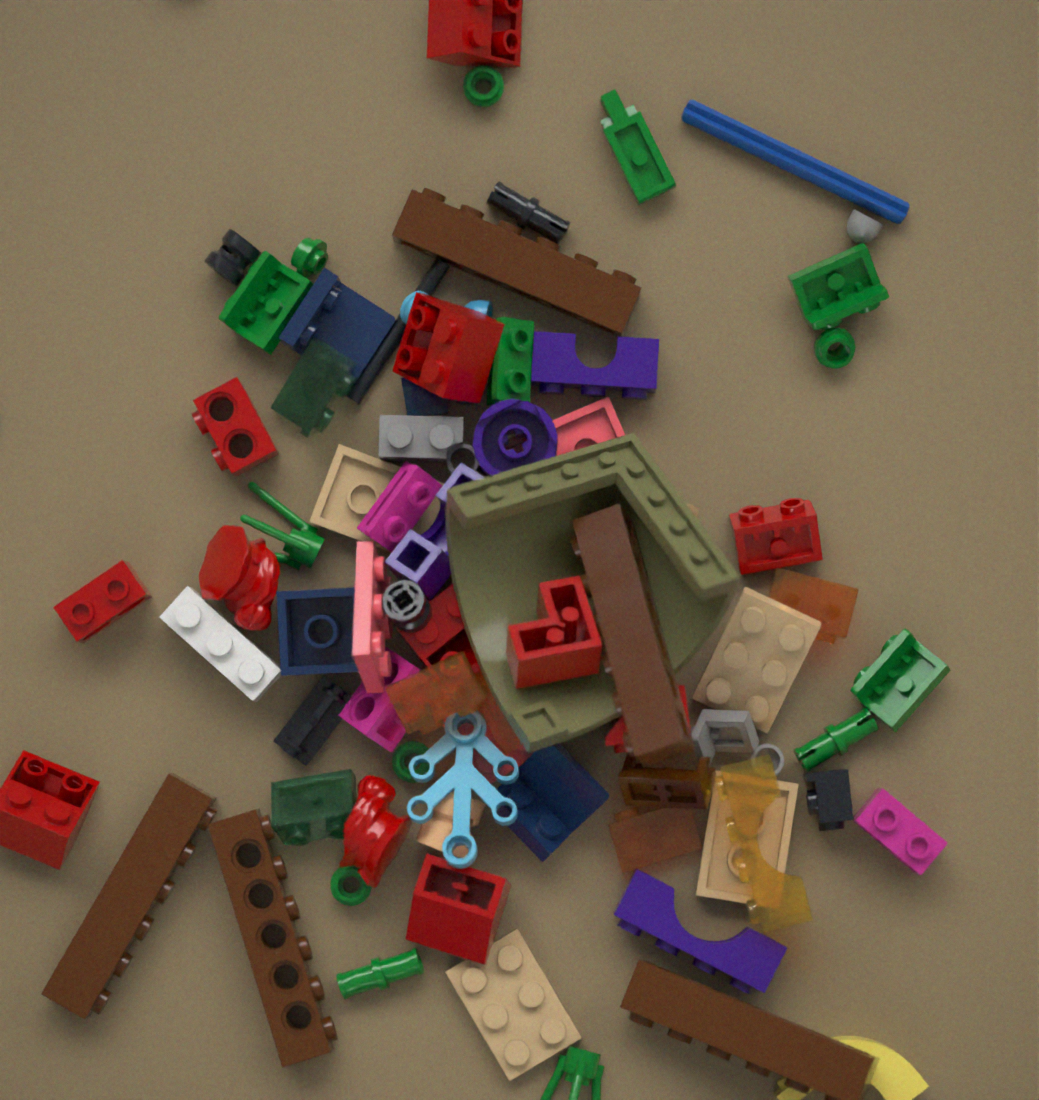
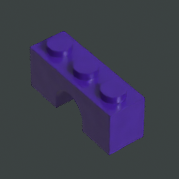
[531,331,659,400]
[385,463,485,601]

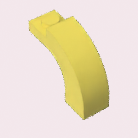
[773,1036,929,1100]

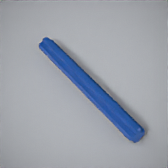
[681,100,910,224]

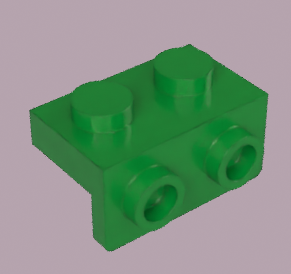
[787,243,889,330]
[218,251,314,355]
[486,317,534,406]
[850,628,951,733]

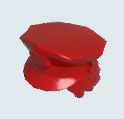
[198,525,280,631]
[339,775,412,888]

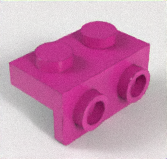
[357,461,443,553]

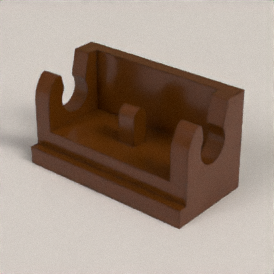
[618,754,716,810]

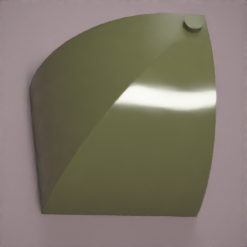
[446,433,740,753]

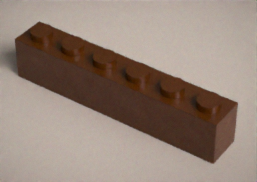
[392,188,642,337]
[571,504,695,766]
[41,773,218,1020]
[620,960,880,1100]

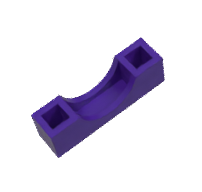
[613,868,787,995]

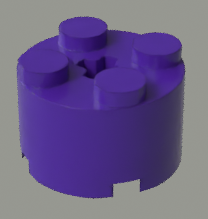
[473,399,558,477]

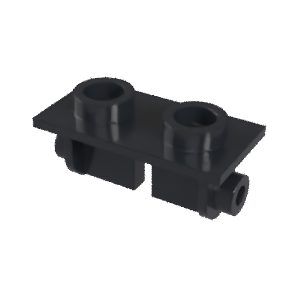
[273,675,352,766]

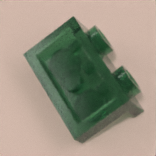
[270,337,358,438]
[271,769,357,846]

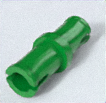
[793,707,879,773]
[336,948,424,1000]

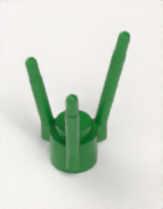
[240,481,325,570]
[540,1046,605,1100]

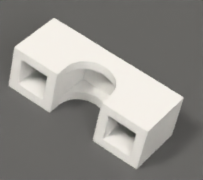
[160,586,281,702]

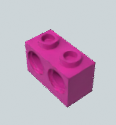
[338,647,440,753]
[852,788,948,875]

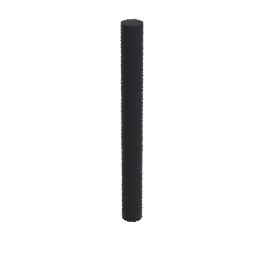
[346,258,450,405]

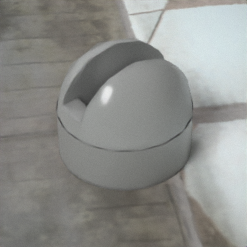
[847,209,883,243]
[750,743,784,777]

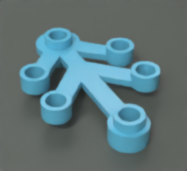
[407,707,519,869]

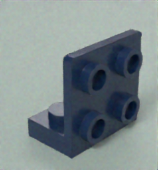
[279,268,396,387]
[484,743,610,862]

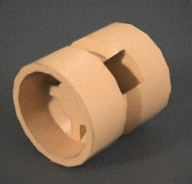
[416,791,486,858]

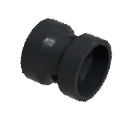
[204,229,262,287]
[383,580,432,633]

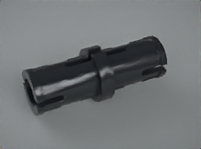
[486,181,571,244]

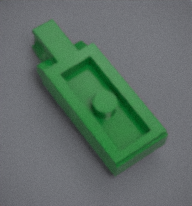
[600,89,677,205]

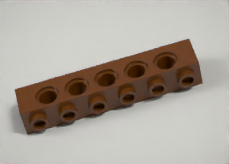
[208,808,338,1068]

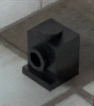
[803,769,854,831]

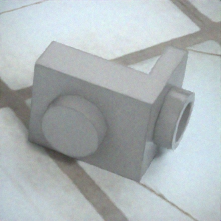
[690,709,760,766]

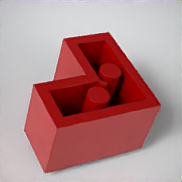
[506,576,602,689]

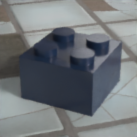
[276,587,359,676]

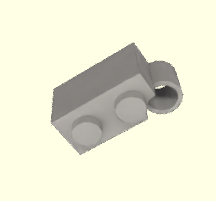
[378,415,479,474]

